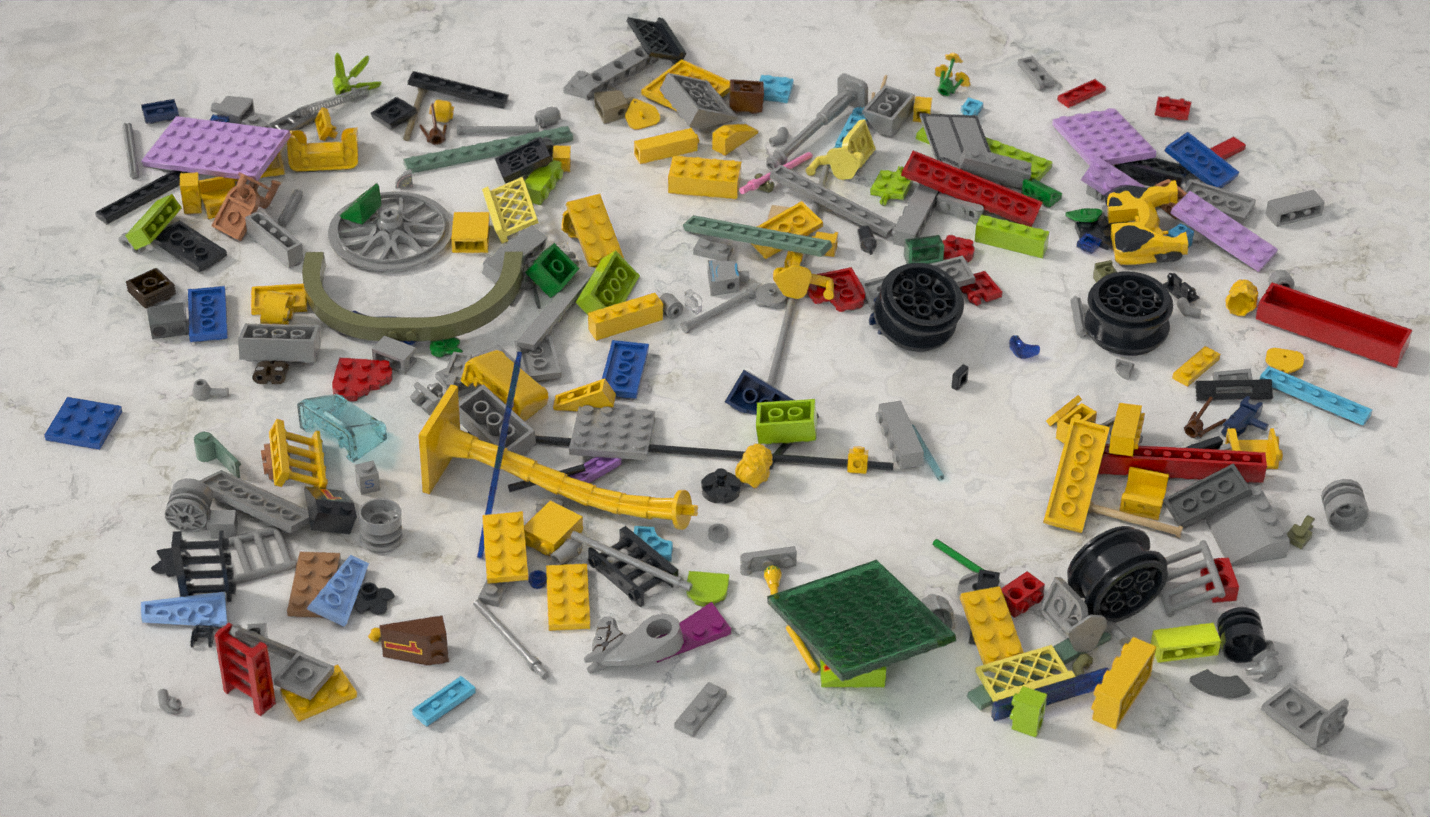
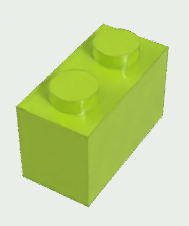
[1010,686,1047,738]

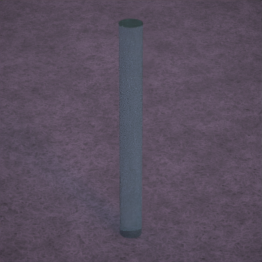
[912,424,945,481]

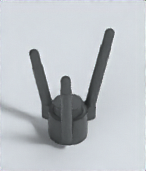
[510,271,541,309]

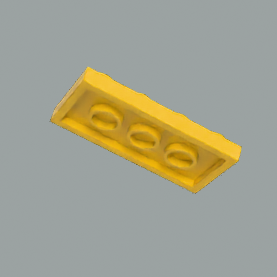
[566,193,624,268]
[750,201,823,259]
[482,511,529,584]
[546,564,590,631]
[959,586,1025,665]

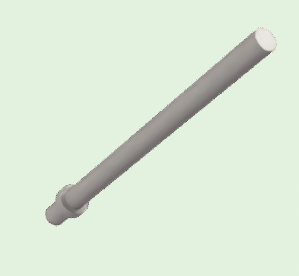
[571,531,693,592]

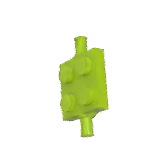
[870,166,913,206]

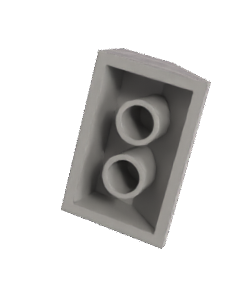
[862,85,915,137]

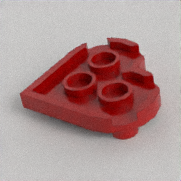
[806,267,865,312]
[332,357,392,402]

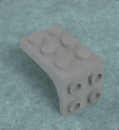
[1261,684,1349,750]

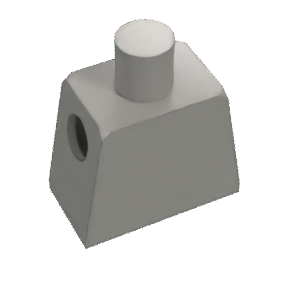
[211,96,255,124]

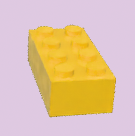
[668,156,742,199]
[1091,637,1156,730]

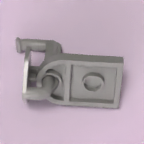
[1039,577,1131,652]

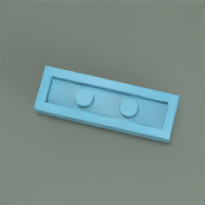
[412,676,476,727]

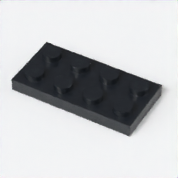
[153,220,227,273]

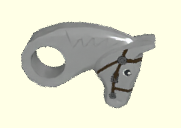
[584,613,684,673]

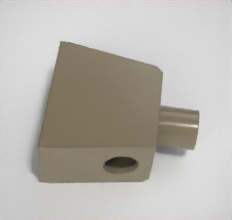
[594,90,636,124]

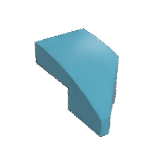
[961,97,984,115]

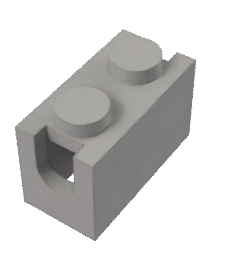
[372,336,417,375]

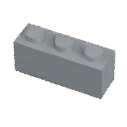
[1265,190,1325,227]

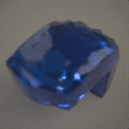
[1009,335,1040,359]

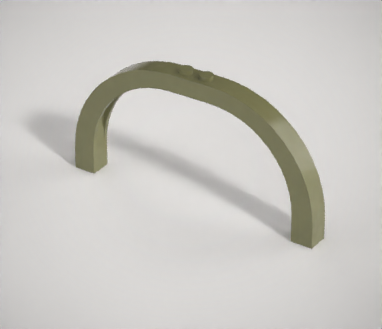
[302,251,524,341]

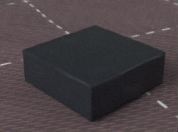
[951,364,969,391]

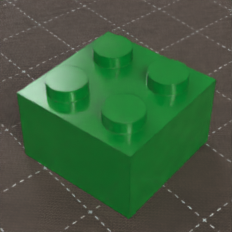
[525,243,580,298]

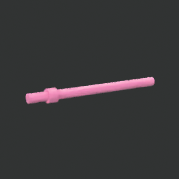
[739,152,812,194]

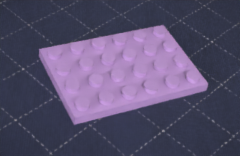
[1053,108,1156,166]

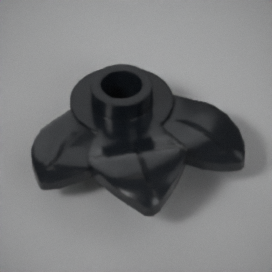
[151,548,191,577]
[355,582,395,615]

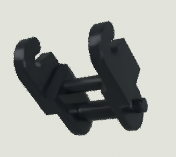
[190,625,214,648]

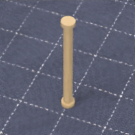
[1087,501,1183,538]

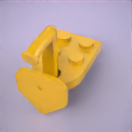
[773,233,834,300]

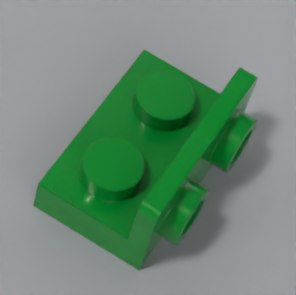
[1021,179,1062,208]

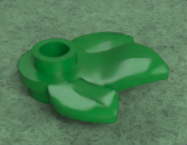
[429,337,463,357]

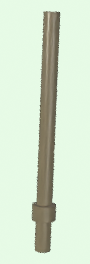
[403,88,427,141]

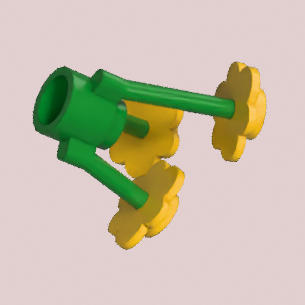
[935,53,971,96]

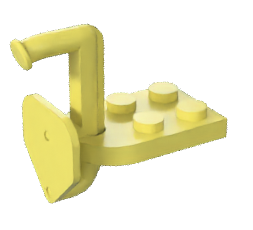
[806,119,876,180]

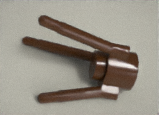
[419,103,447,145]
[1184,397,1226,438]

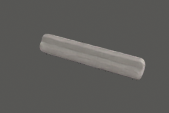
[278,189,303,227]
[1070,296,1087,337]

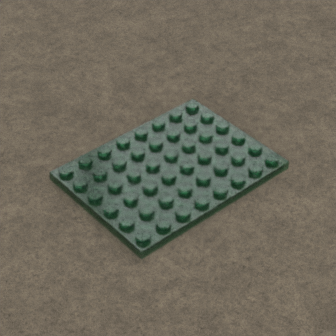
[767,560,956,681]

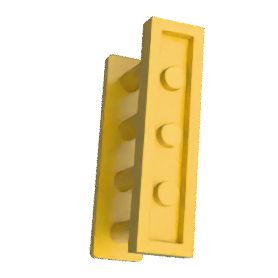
[269,419,328,489]

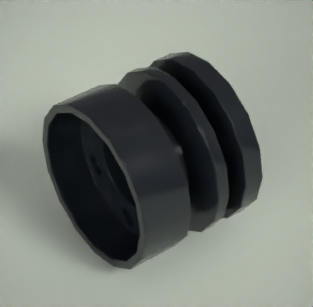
[1217,607,1267,663]

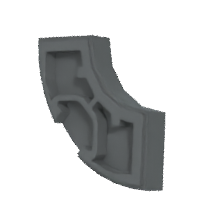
[1189,669,1250,698]

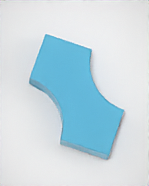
[634,526,673,561]

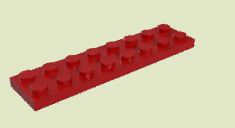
[901,150,1043,227]

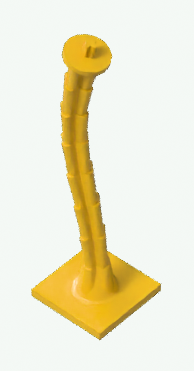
[418,384,698,530]

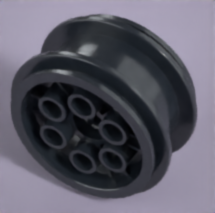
[874,263,964,352]
[1084,271,1173,356]
[1067,526,1168,623]

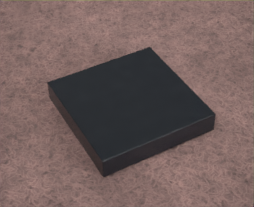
[371,97,418,130]

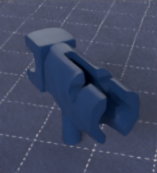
[1221,396,1269,437]

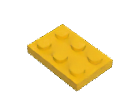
[280,664,357,722]

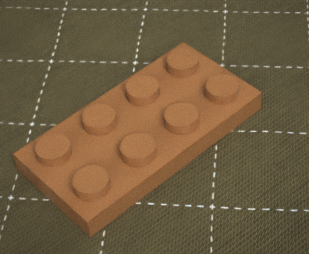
[287,552,341,618]

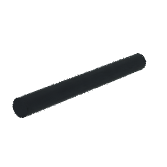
[508,464,586,492]

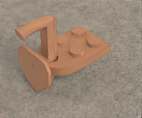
[211,172,281,241]

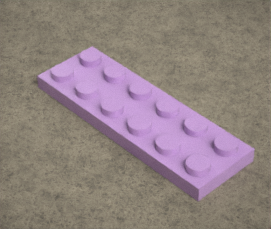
[1170,191,1278,272]

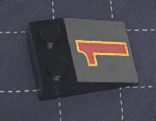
[304,486,357,534]

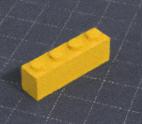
[588,293,663,341]
[1109,403,1145,456]

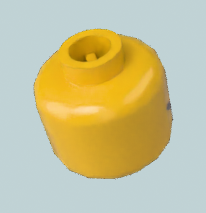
[429,99,454,123]

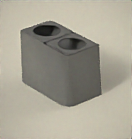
[147,302,188,339]

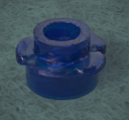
[528,570,547,589]

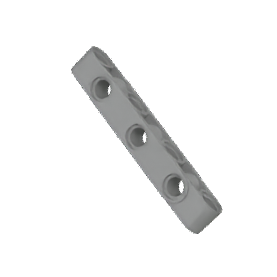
[574,45,659,101]

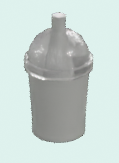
[551,538,583,565]

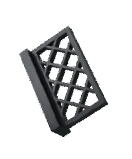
[627,17,686,65]
[1114,158,1190,188]

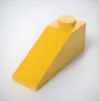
[712,124,758,156]
[553,378,616,411]

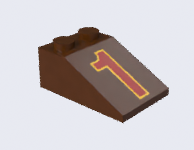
[379,615,449,666]

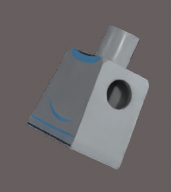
[708,260,750,296]

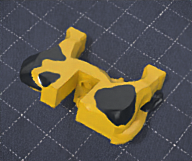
[1104,180,1188,265]

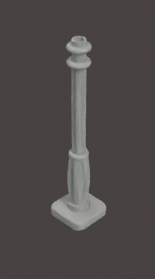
[766,73,868,170]

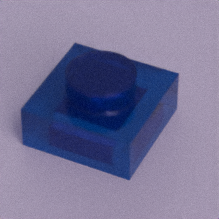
[1076,233,1102,254]

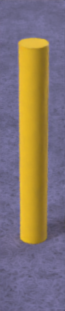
[786,624,819,673]

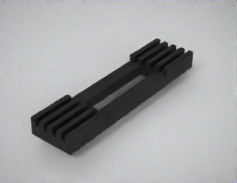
[1195,379,1273,401]

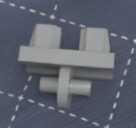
[410,382,443,415]

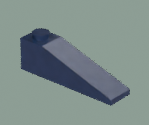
[725,369,795,415]

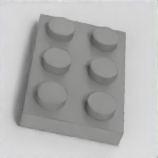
[515,336,562,381]

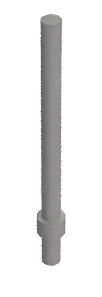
[473,599,549,679]

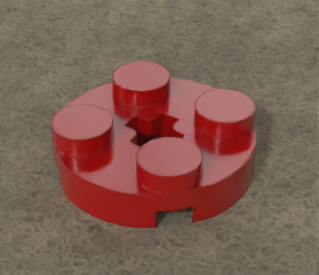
[938,235,975,263]

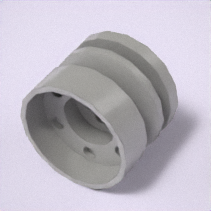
[164,478,213,532]
[1321,479,1370,532]
[359,498,402,552]

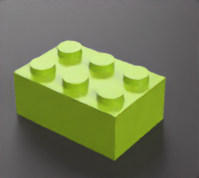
[756,399,817,445]

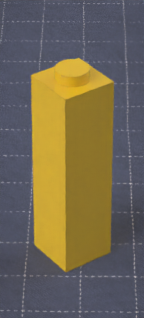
[634,128,700,164]

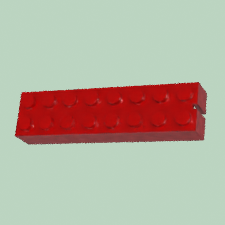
[1255,282,1413,368]

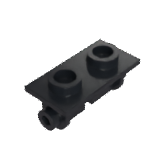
[1163,272,1200,303]

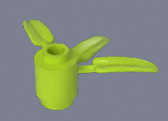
[332,53,382,97]

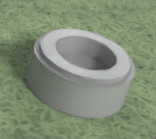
[708,524,728,543]

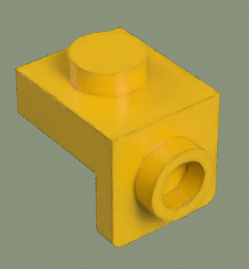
[847,446,869,474]

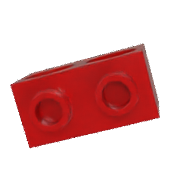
[1200,557,1239,603]
[1001,571,1045,618]

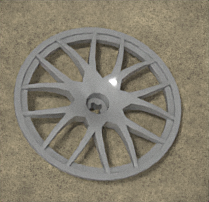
[328,191,453,271]

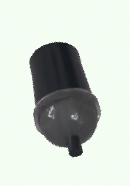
[857,226,877,255]

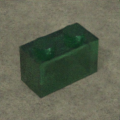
[904,235,944,264]

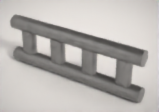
[269,105,318,131]

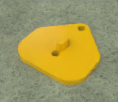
[625,99,660,130]
[1265,348,1304,374]

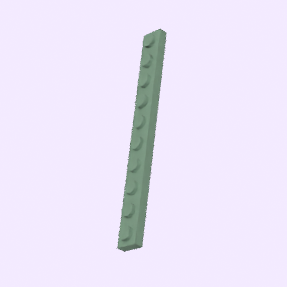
[403,126,573,173]
[683,215,832,257]

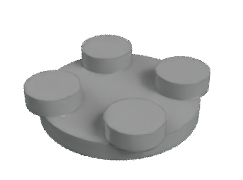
[755,283,787,309]

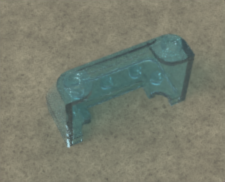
[297,394,387,463]

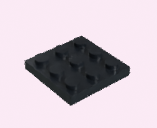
[495,136,552,184]

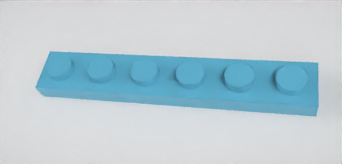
[1260,366,1373,425]

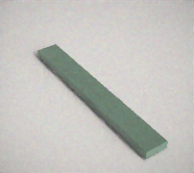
[967,632,1111,711]

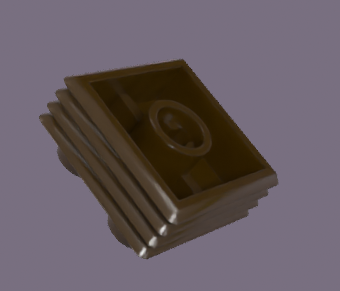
[126,268,176,308]

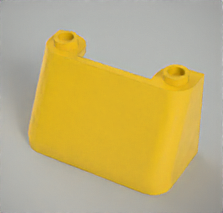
[287,127,358,171]
[461,350,549,422]

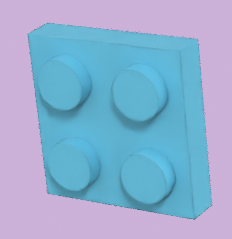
[759,75,794,103]

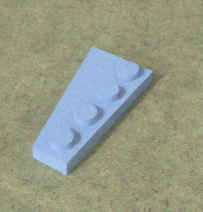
[307,555,369,627]
[141,592,227,627]

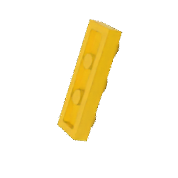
[1172,346,1221,387]

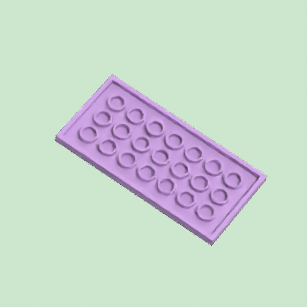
[141,116,291,181]

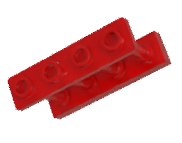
[214,623,276,716]

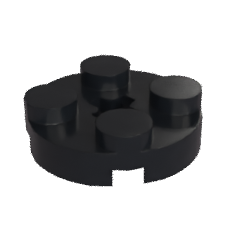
[701,468,741,504]

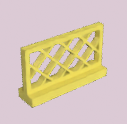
[482,177,539,244]
[975,645,1075,713]

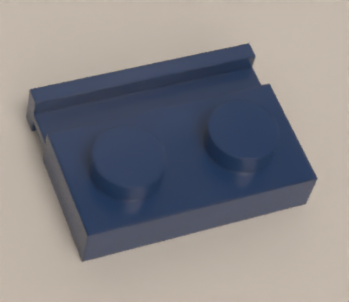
[141,99,179,124]

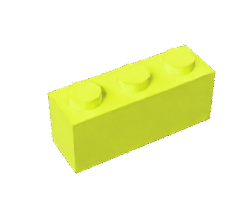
[1150,623,1221,663]

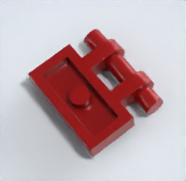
[1154,96,1192,120]
[959,271,1003,306]

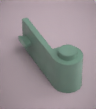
[194,431,241,478]

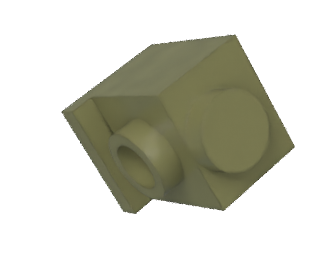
[1093,260,1117,283]

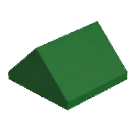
[339,183,382,225]

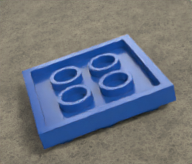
[44,397,122,450]

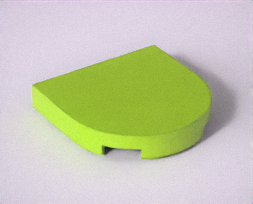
[686,571,729,607]

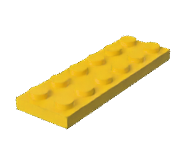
[1043,417,1110,533]

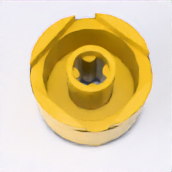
[260,291,295,325]

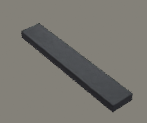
[408,71,509,109]
[95,170,189,225]

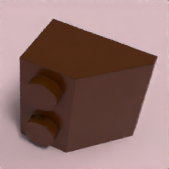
[729,79,764,114]

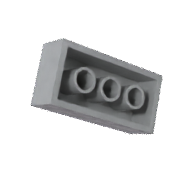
[238,323,321,363]
[459,385,536,455]

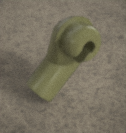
[755,173,775,193]
[1072,653,1093,682]

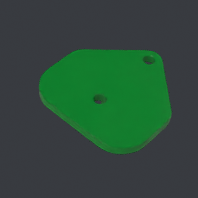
[1065,208,1103,222]

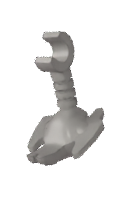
[1245,640,1283,682]

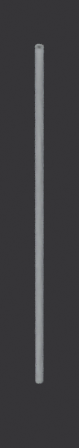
[767,165,829,386]

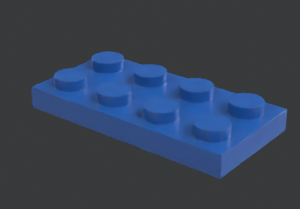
[1164,132,1239,188]
[188,286,228,342]
[602,340,649,399]

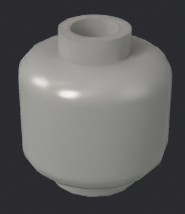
[1268,270,1295,289]

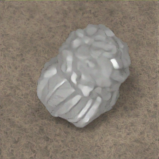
[918,594,955,638]

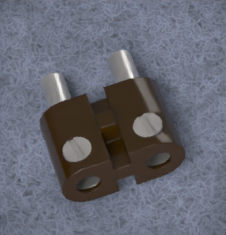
[252,360,289,384]

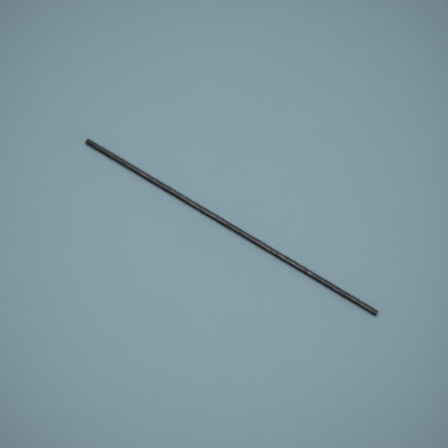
[468,431,894,471]

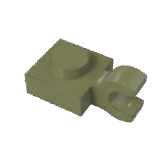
[1287,515,1315,549]

